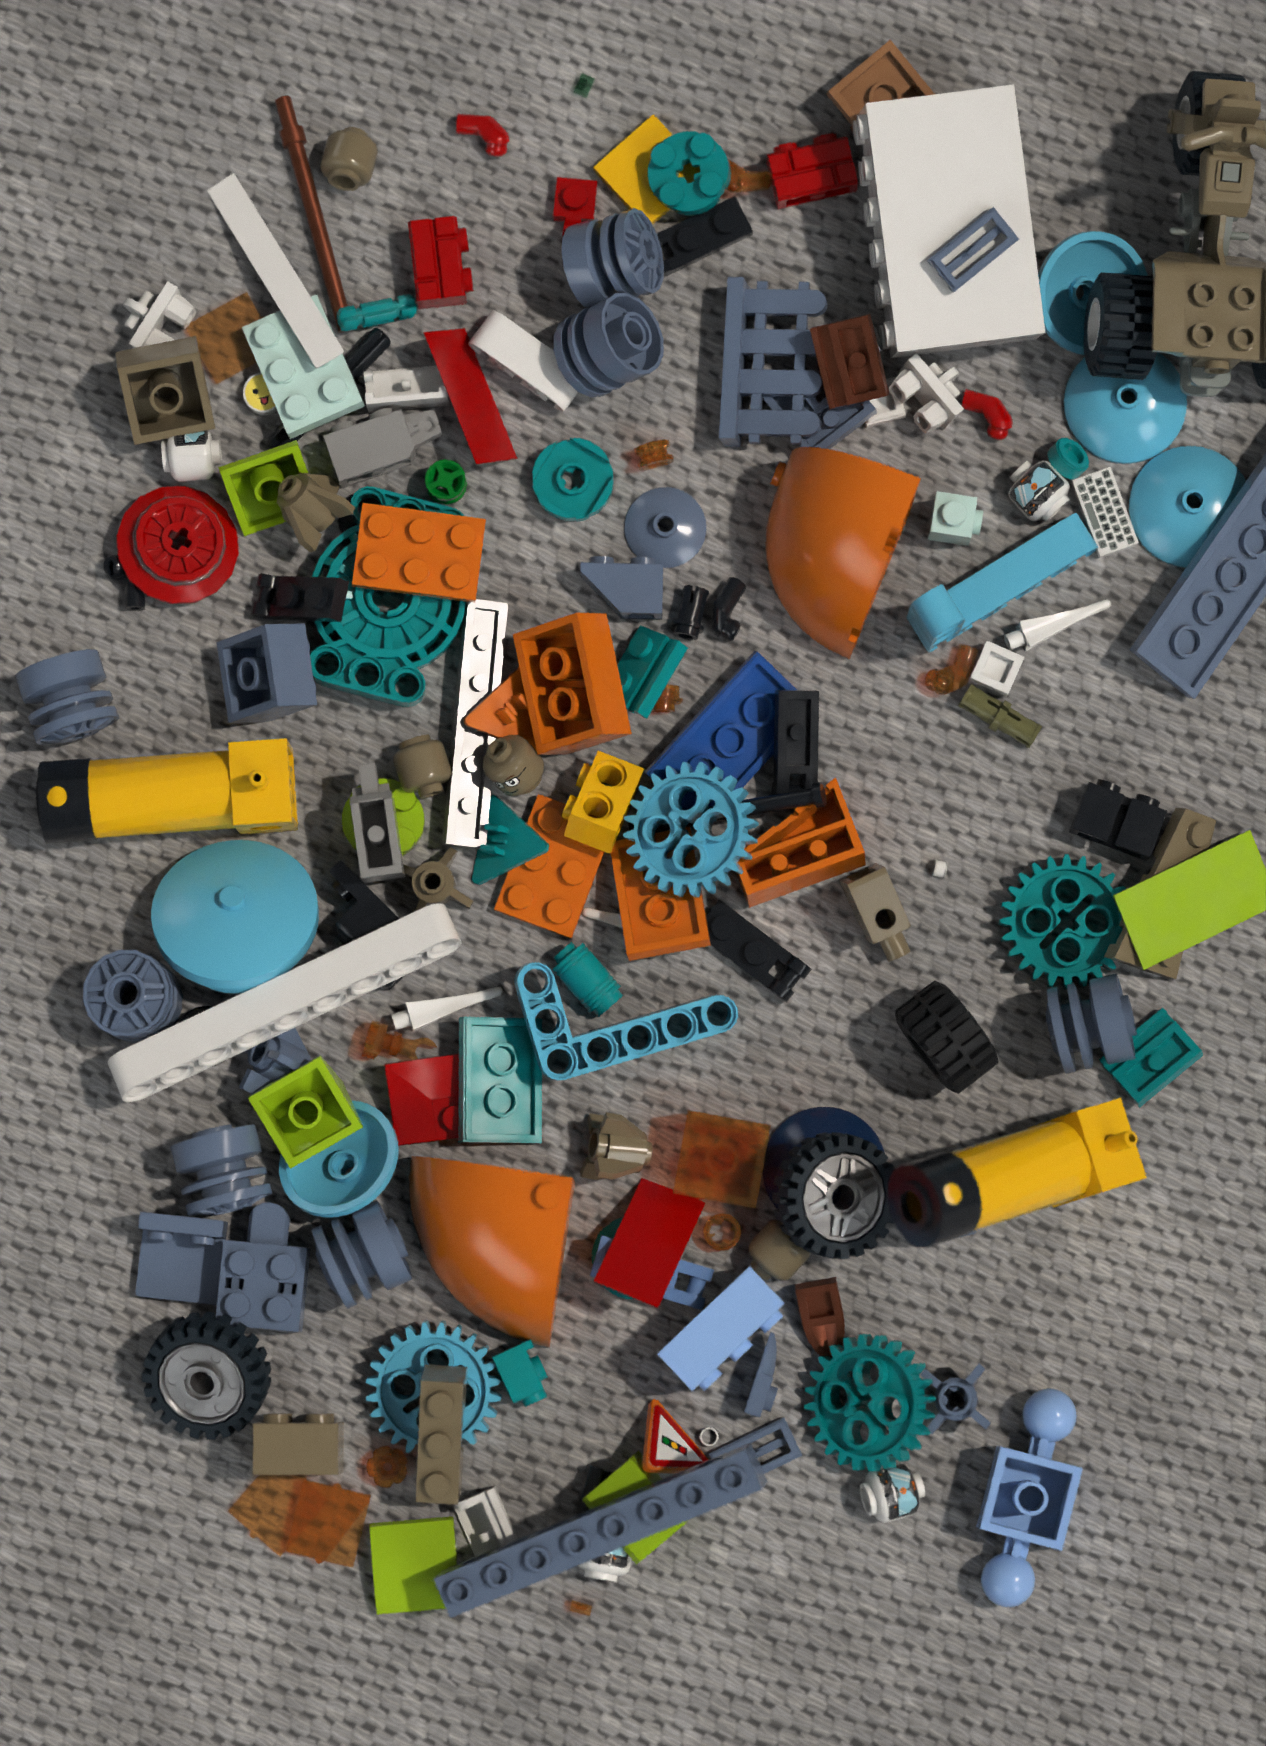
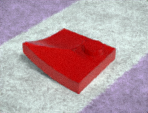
[385,1053,459,1145]

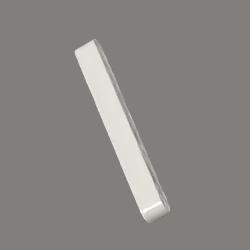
[108,903,461,1102]

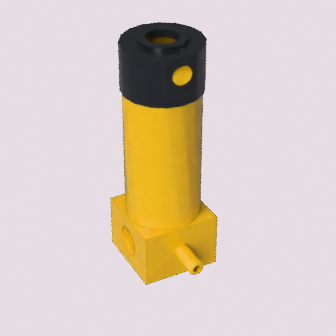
[36,738,298,844]
[887,1098,1147,1248]

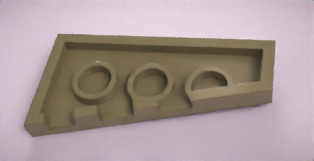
[1104,808,1216,979]

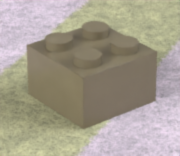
[115,336,215,445]
[253,1413,344,1475]

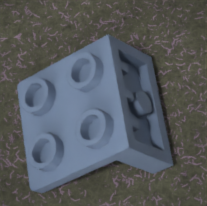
[135,1212,228,1305]

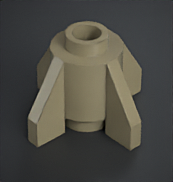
[277,473,355,552]
[403,847,474,911]
[580,1112,653,1180]

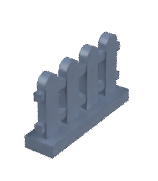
[719,277,828,447]

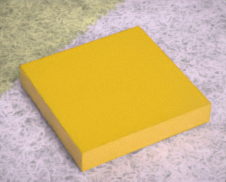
[593,114,700,225]

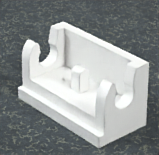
[363,366,450,413]
[453,1486,518,1557]

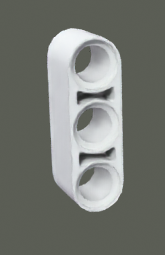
[468,310,578,412]

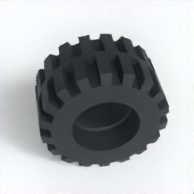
[895,980,999,1094]

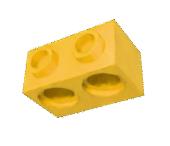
[562,750,644,854]

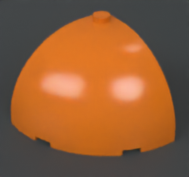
[765,447,921,659]
[409,1156,575,1348]

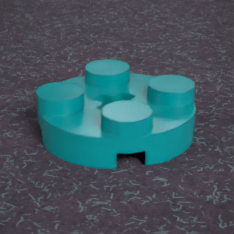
[648,131,731,215]
[532,438,614,522]

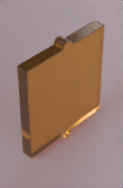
[186,292,264,384]
[228,1475,328,1557]
[286,1479,371,1567]

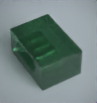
[574,73,595,98]

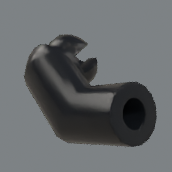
[103,554,145,611]
[712,577,746,641]

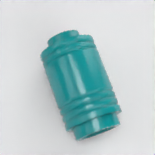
[552,942,624,1017]

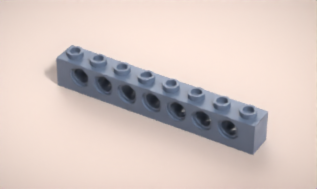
[434,1443,767,1618]

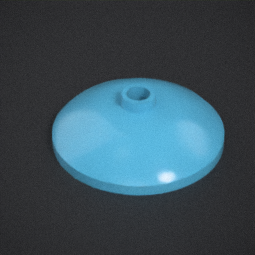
[1038,231,1148,355]
[1064,352,1187,464]
[1129,446,1246,568]
[279,1100,399,1218]

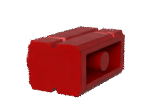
[766,133,858,209]
[408,216,474,309]

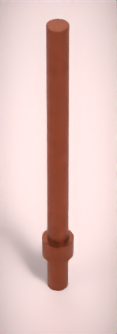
[275,96,350,333]

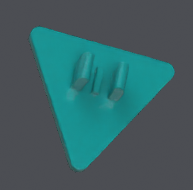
[472,795,549,885]

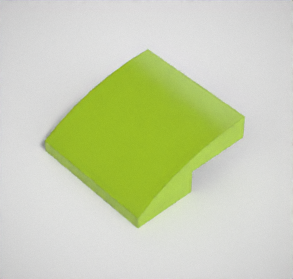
[369,1516,457,1615]

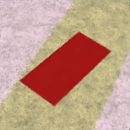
[423,328,518,464]
[594,1178,706,1308]

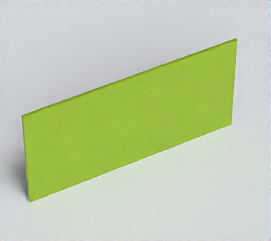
[1113,830,1266,970]

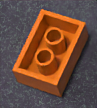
[513,612,632,755]

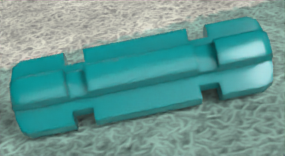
[337,294,417,331]

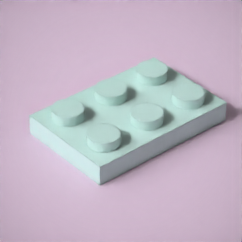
[242,294,365,439]

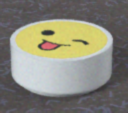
[243,373,277,415]

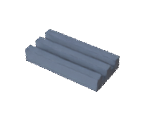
[927,207,1019,293]
[709,1417,803,1474]

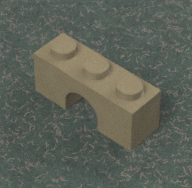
[416,1365,467,1505]

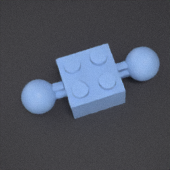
[976,1388,1083,1607]

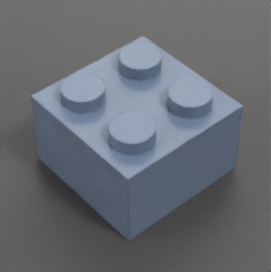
[216,624,317,723]

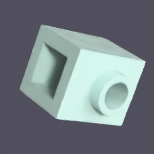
[928,491,983,546]

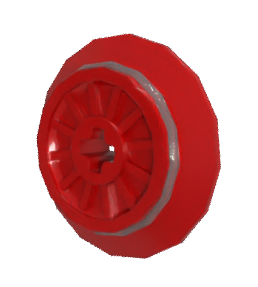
[116,486,239,604]

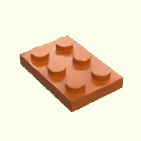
[352,503,486,603]
[494,794,605,940]
[611,826,711,961]

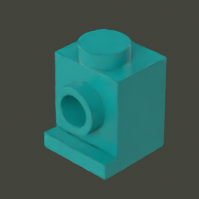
[492,1340,548,1407]

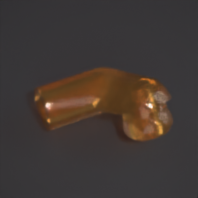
[725,160,771,193]
[925,644,978,695]

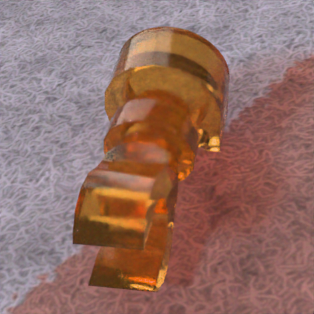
[361,1020,437,1060]

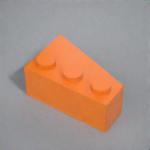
[736,777,866,908]

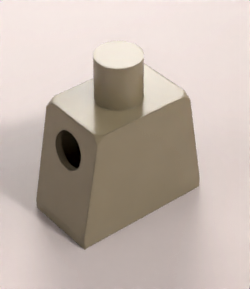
[838,863,911,962]

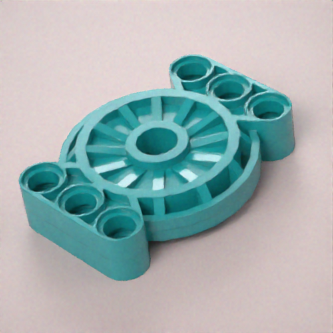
[310,486,466,707]

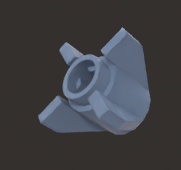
[239,1028,311,1094]
[920,1364,991,1435]

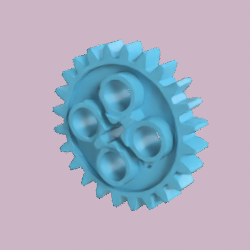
[623,762,759,898]
[366,1320,502,1453]

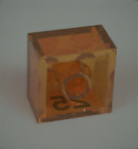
[673,1110,771,1210]

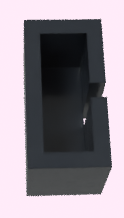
[1069,779,1167,861]

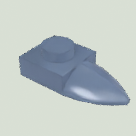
[743,1332,778,1418]

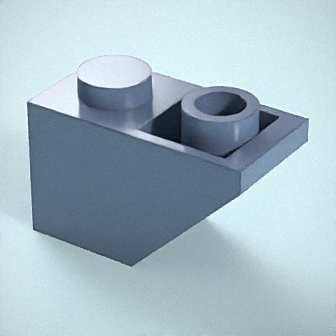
[580,556,663,619]

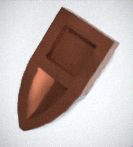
[795,1277,845,1358]

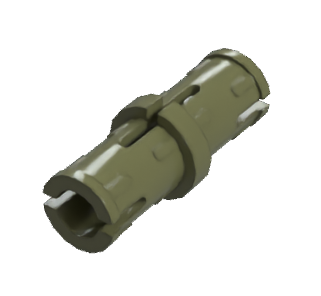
[958,684,1042,748]

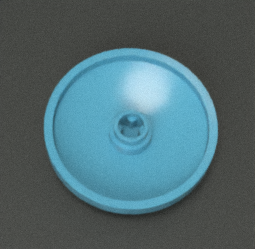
[151,840,319,990]

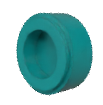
[1047,438,1089,480]

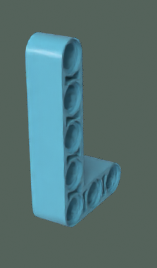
[906,513,1099,653]
[514,962,738,1080]

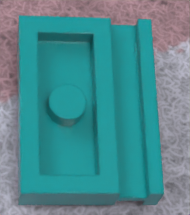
[617,625,688,719]
[1099,1008,1203,1108]

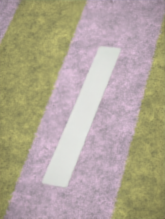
[207,173,344,368]

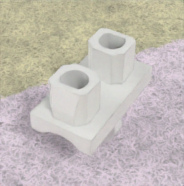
[123,281,196,348]
[888,353,964,433]

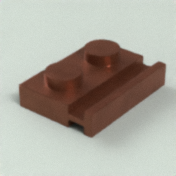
[810,314,889,409]

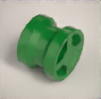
[425,459,467,505]

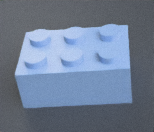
[657,1266,785,1391]

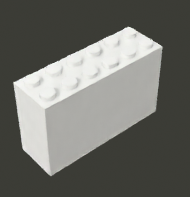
[853,84,1046,358]

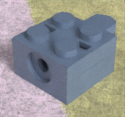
[216,1202,311,1332]

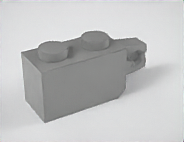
[323,408,442,489]
[350,763,405,883]

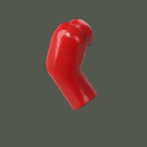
[456,113,510,157]
[961,389,1013,440]

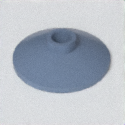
[624,487,706,568]

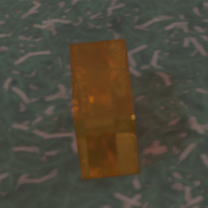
[570,1600,593,1616]

